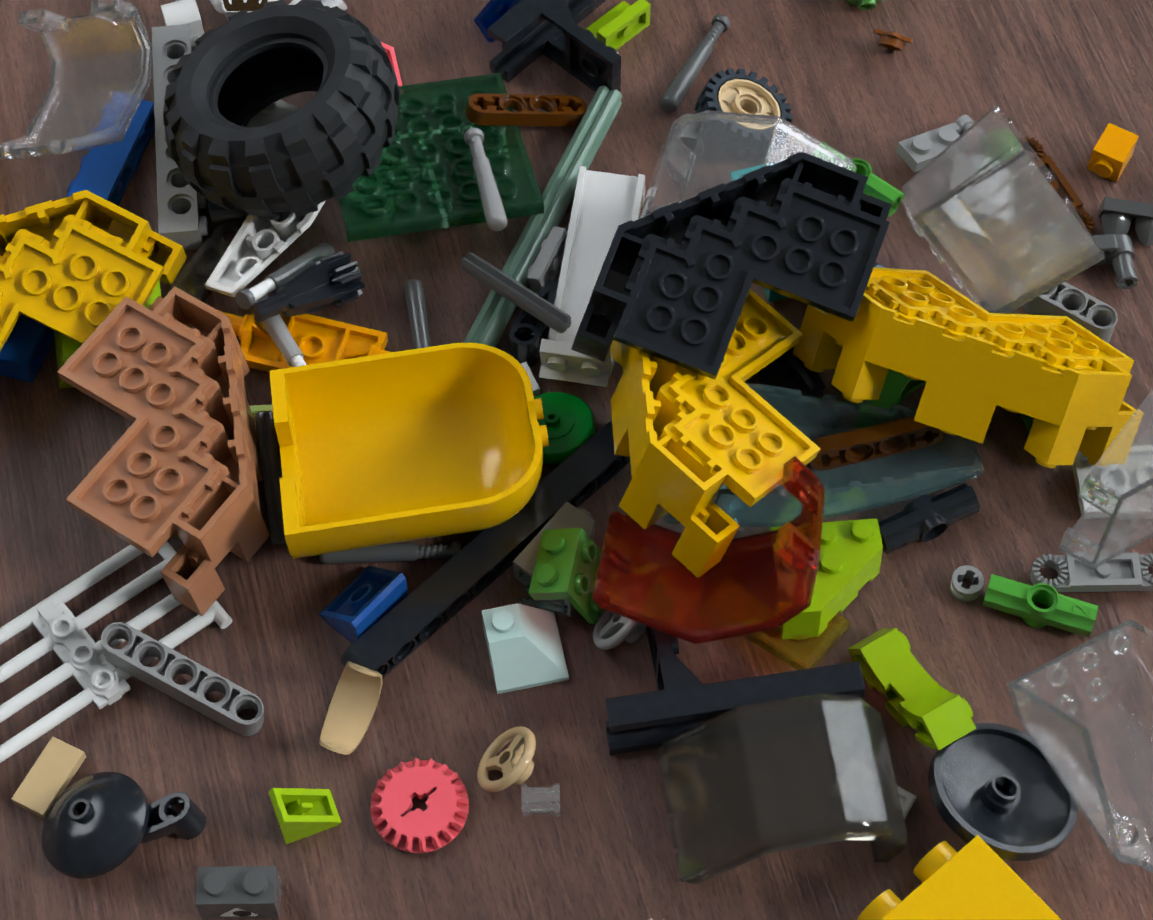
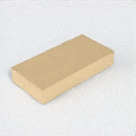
[11,736,86,819]

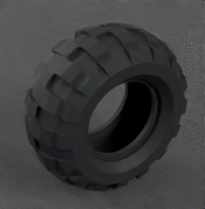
[163,0,400,220]

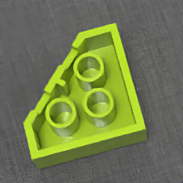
[768,518,883,639]

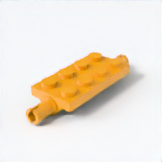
[218,310,391,372]

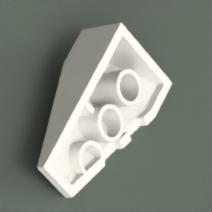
[205,201,325,297]

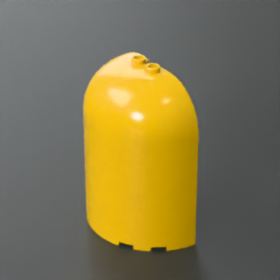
[269,343,549,559]

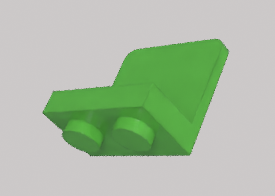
[528,528,612,624]

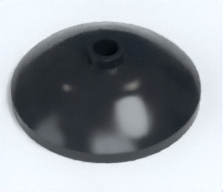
[41,771,149,879]

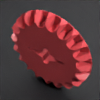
[370,758,469,853]

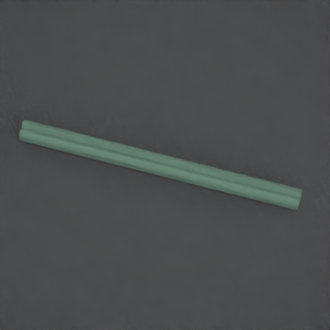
[463,85,622,347]

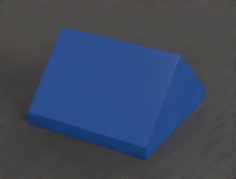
[318,566,408,644]

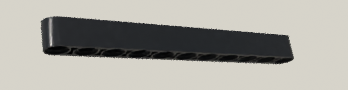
[341,420,630,679]

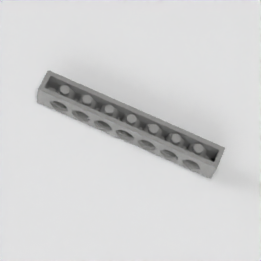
[152,24,208,251]

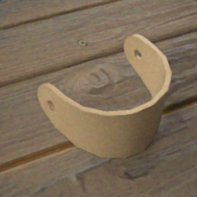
[319,661,383,755]

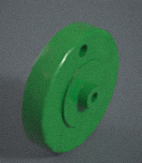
[534,392,595,464]

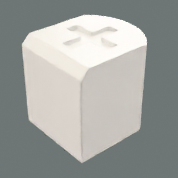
[160,0,204,38]

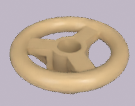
[477,726,536,792]

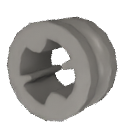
[950,565,984,602]

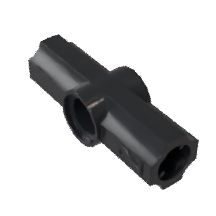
[878,483,980,555]

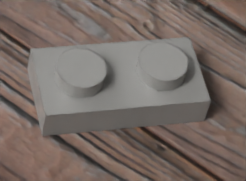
[527,226,567,293]

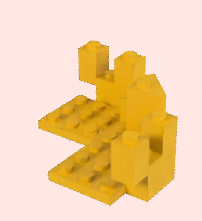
[0,190,187,351]
[793,268,1143,468]
[610,289,820,578]

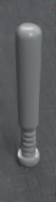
[464,128,507,232]

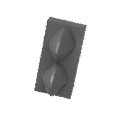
[1098,196,1153,247]

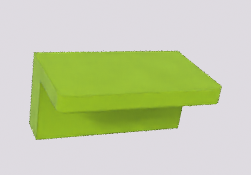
[586,0,651,50]

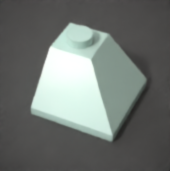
[482,603,569,694]

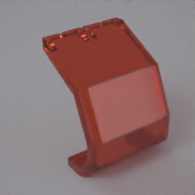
[592,456,825,644]

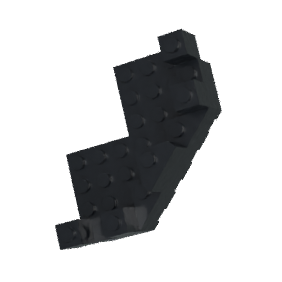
[571,151,892,380]

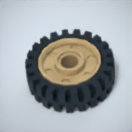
[694,68,793,161]

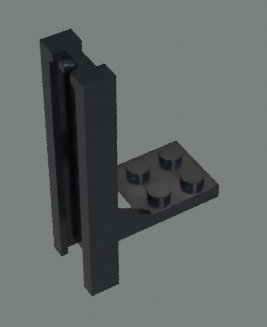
[488,0,621,93]
[605,587,866,755]

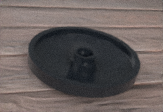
[928,723,1078,861]

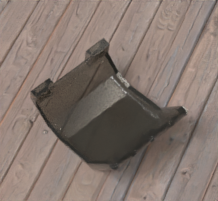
[658,693,907,884]

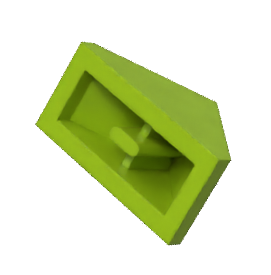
[268,788,341,844]

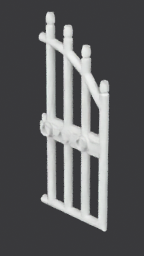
[0,541,232,763]

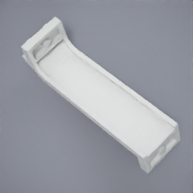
[539,166,645,387]

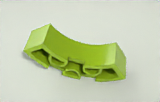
[847,628,976,750]

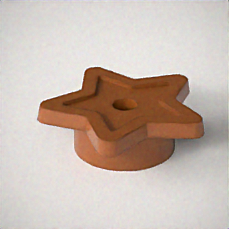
[873,29,913,51]

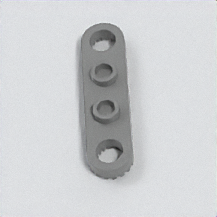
[1030,553,1153,592]

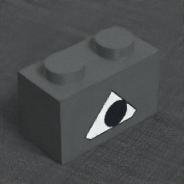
[195,866,281,920]

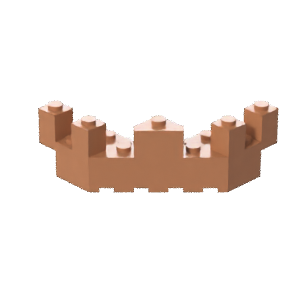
[57,286,270,616]

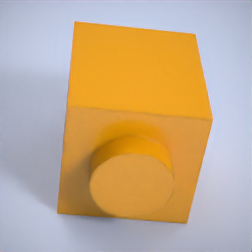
[1087,123,1139,183]

